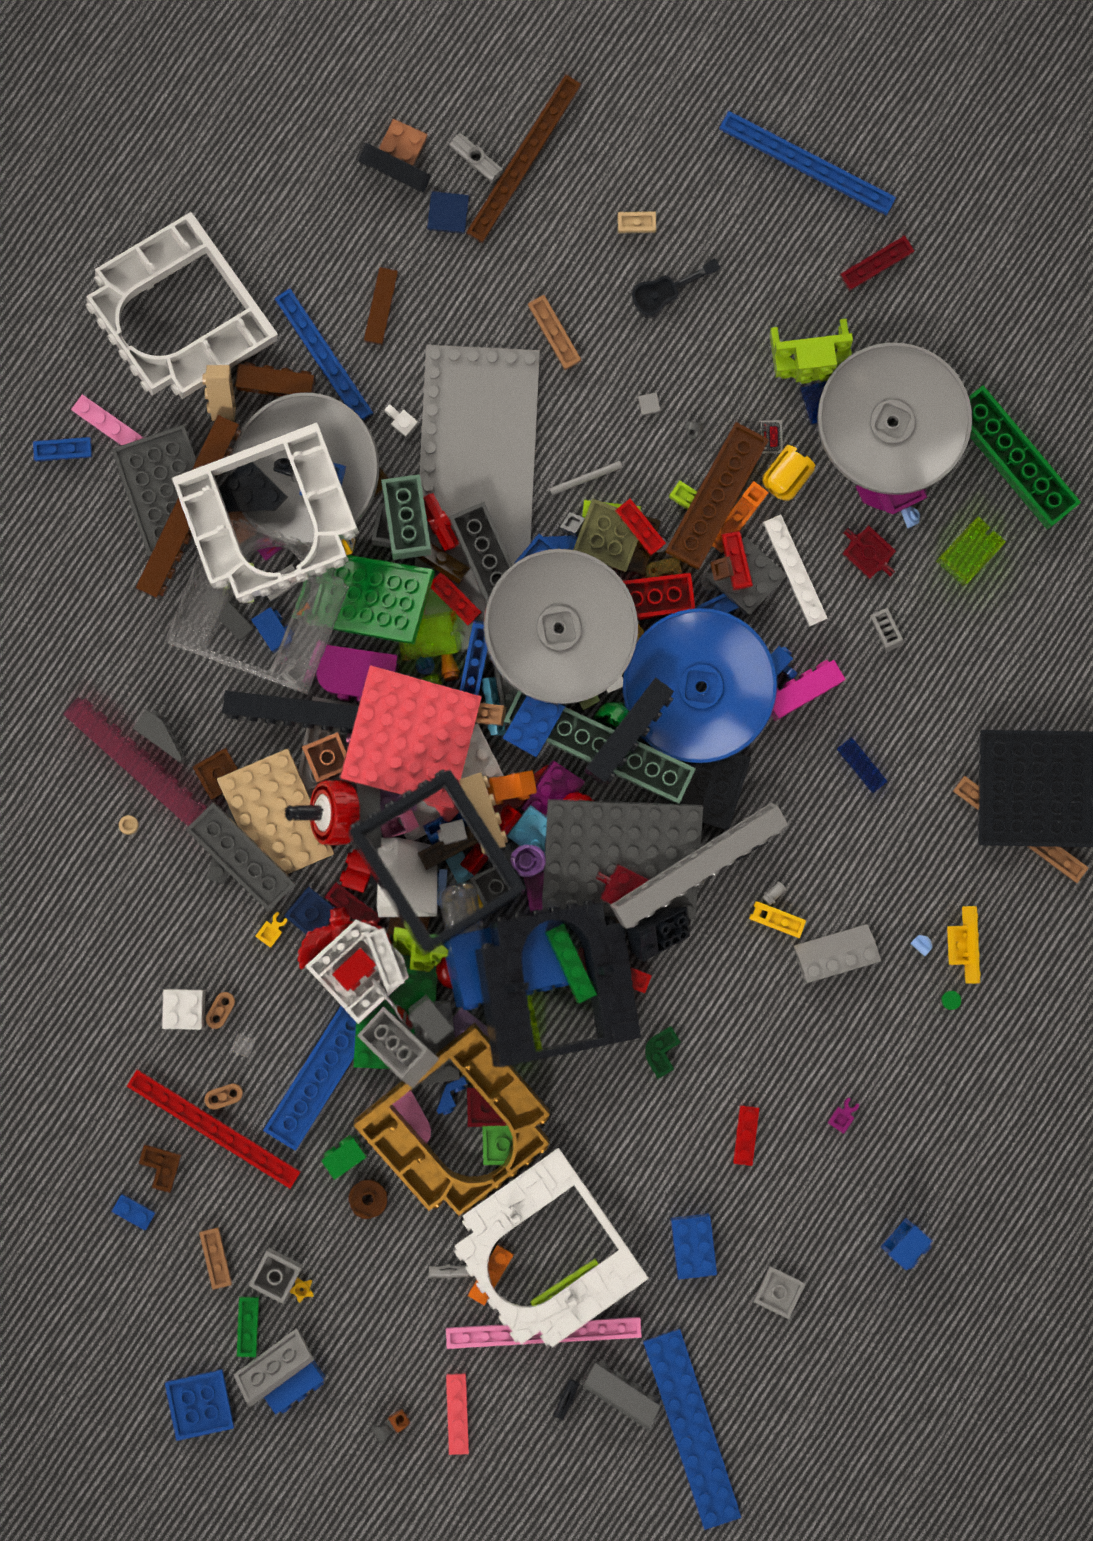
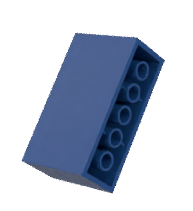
[443,920,569,1010]

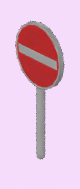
[371,979,414,1030]

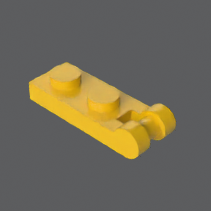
[749,901,806,938]

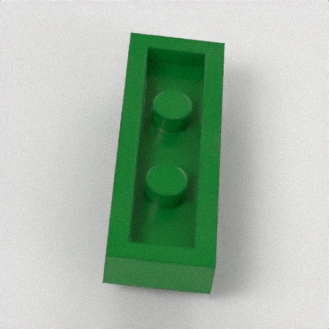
[237,1296,259,1357]

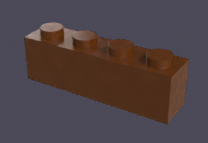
[235,362,316,397]

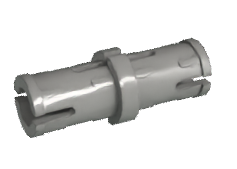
[429,1264,468,1280]

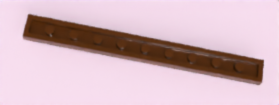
[466,74,581,244]

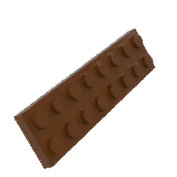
[665,422,769,570]

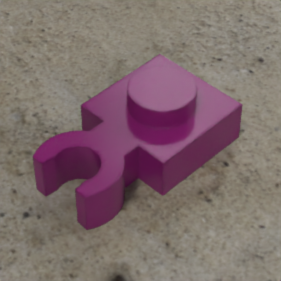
[827,1097,859,1134]

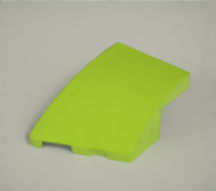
[393,927,449,972]

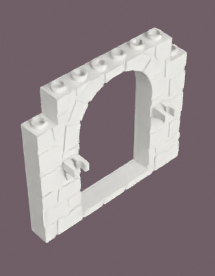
[86,212,278,399]
[172,423,359,603]
[454,1148,648,1347]

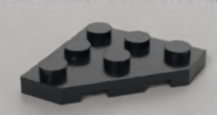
[219,462,288,513]

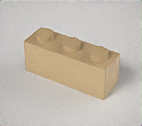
[202,365,236,421]

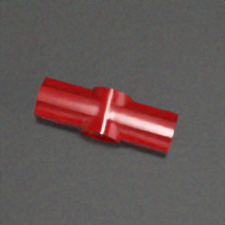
[423,493,459,552]

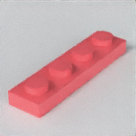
[446,1373,469,1455]

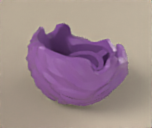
[511,845,546,877]

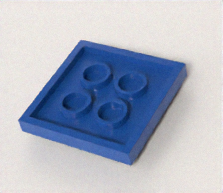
[165,1369,235,1441]

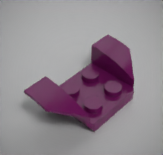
[855,485,927,514]

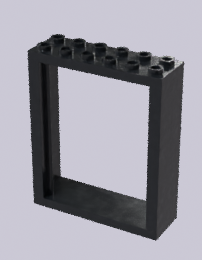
[348,769,526,956]

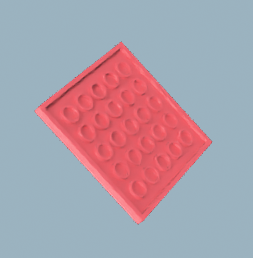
[340,665,481,809]

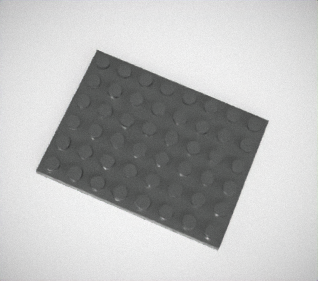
[542,799,703,919]

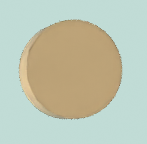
[119,815,139,835]

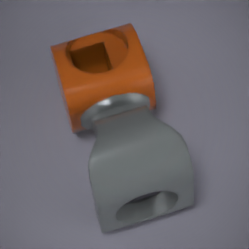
[371,1409,411,1444]

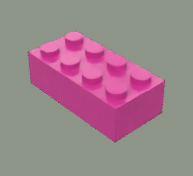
[772,659,846,721]

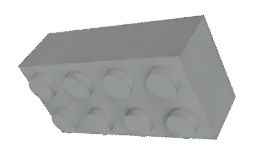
[357,1007,439,1088]

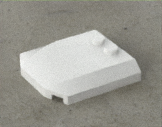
[305,920,408,1023]

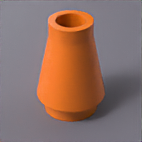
[441,652,460,681]

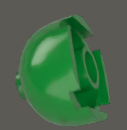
[593,702,629,730]

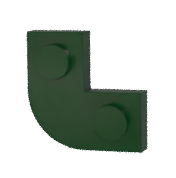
[645,1026,681,1079]

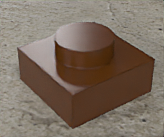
[710,557,734,581]

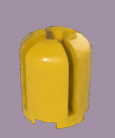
[762,445,816,501]

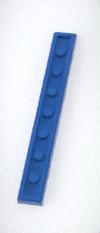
[274,288,373,421]

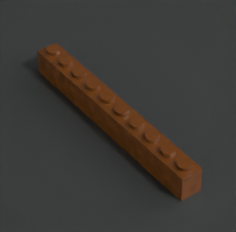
[136,415,242,600]

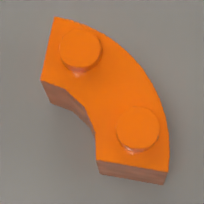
[487,770,537,805]

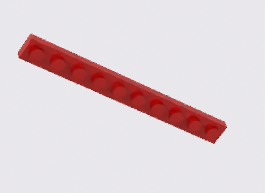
[127,1069,301,1189]

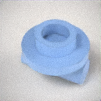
[901,506,920,528]
[910,935,933,956]

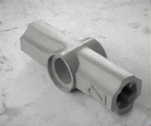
[449,133,503,183]

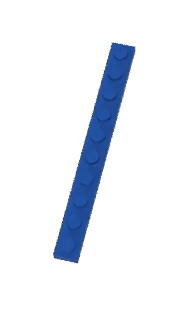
[719,111,896,216]

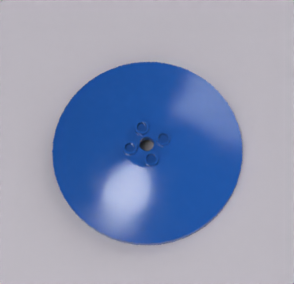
[623,608,777,763]

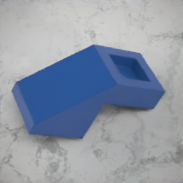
[437,1075,468,1115]

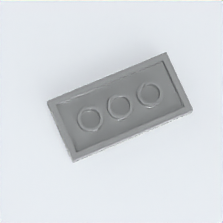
[234,1328,314,1407]

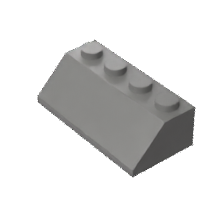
[794,924,881,983]

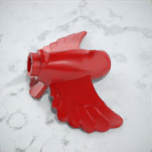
[298,907,392,970]

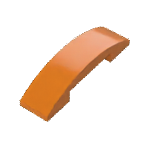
[712,481,769,553]

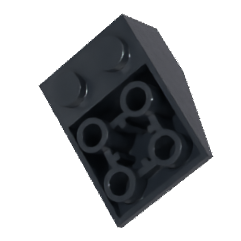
[627,906,690,962]

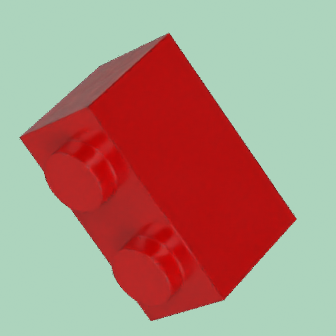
[332,947,376,992]

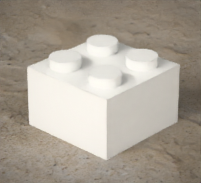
[162,989,206,1030]

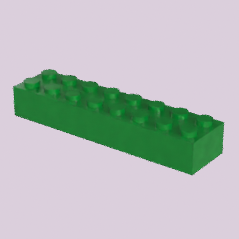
[969,385,1081,530]

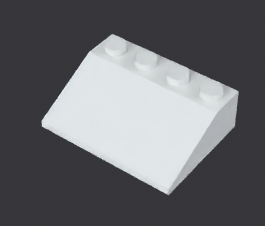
[377,837,437,917]

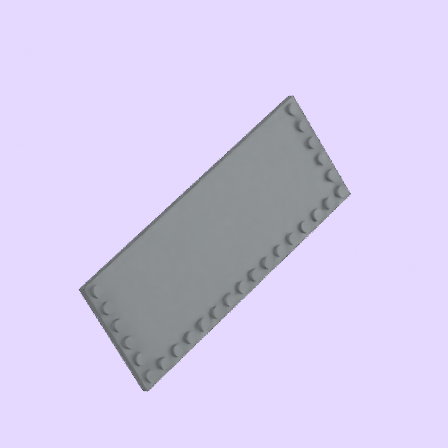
[411,345,540,651]

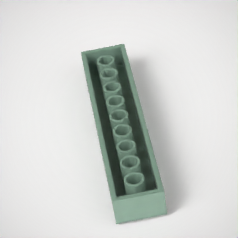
[504,691,696,804]

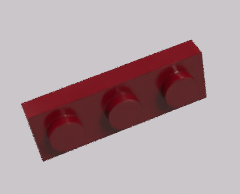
[325,882,382,923]

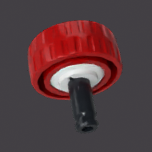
[285,780,360,845]

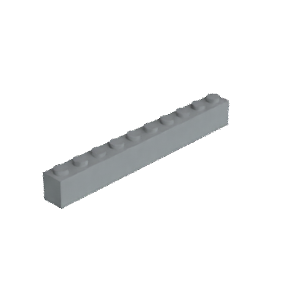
[610,803,788,929]

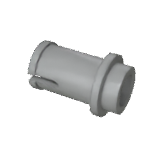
[762,881,787,905]

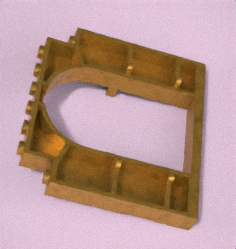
[354,1023,550,1216]

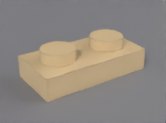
[618,212,656,233]

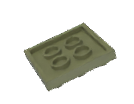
[573,498,638,573]

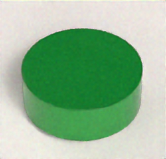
[941,991,961,1010]

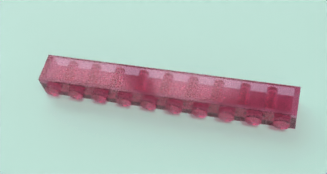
[63,697,207,827]

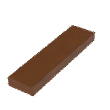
[364,267,398,345]

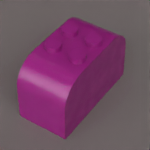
[317,644,400,703]

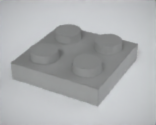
[753,1266,805,1319]

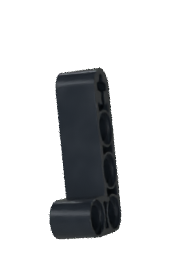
[355,142,432,193]

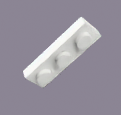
[366,928,404,990]

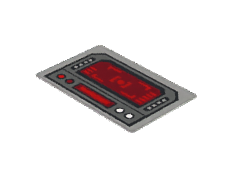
[761,420,783,453]

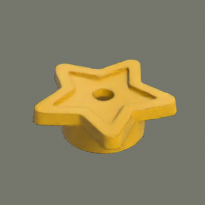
[290,1277,314,1303]

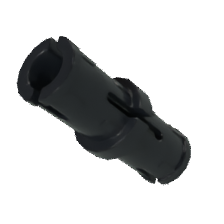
[553,1378,580,1420]

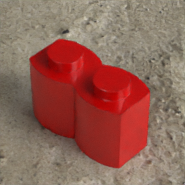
[339,849,371,893]

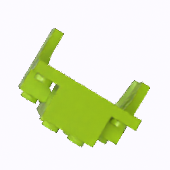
[769,319,853,384]

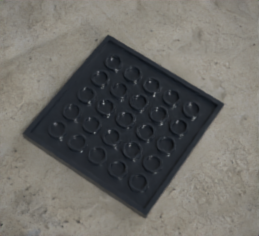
[978,730,1093,847]

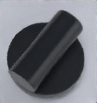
[273,458,294,477]

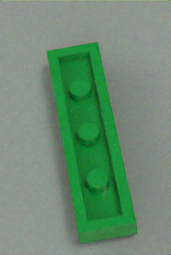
[545,924,596,1003]

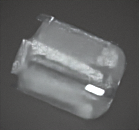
[438,882,483,933]

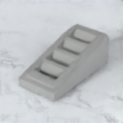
[870,608,904,652]

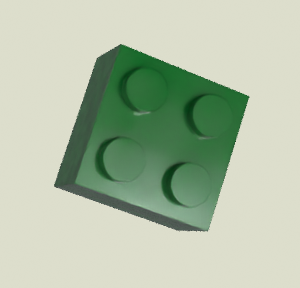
[321,1135,369,1180]

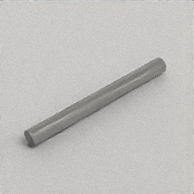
[549,461,623,495]

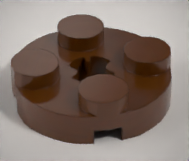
[348,1179,388,1219]

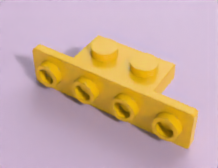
[947,906,981,984]

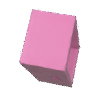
[381,809,419,838]

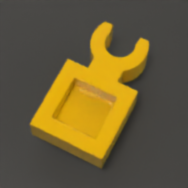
[255,912,288,948]

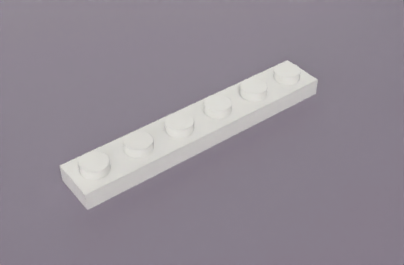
[763,515,827,627]

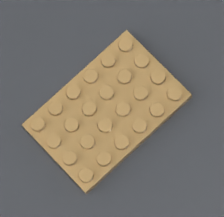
[217,748,335,874]

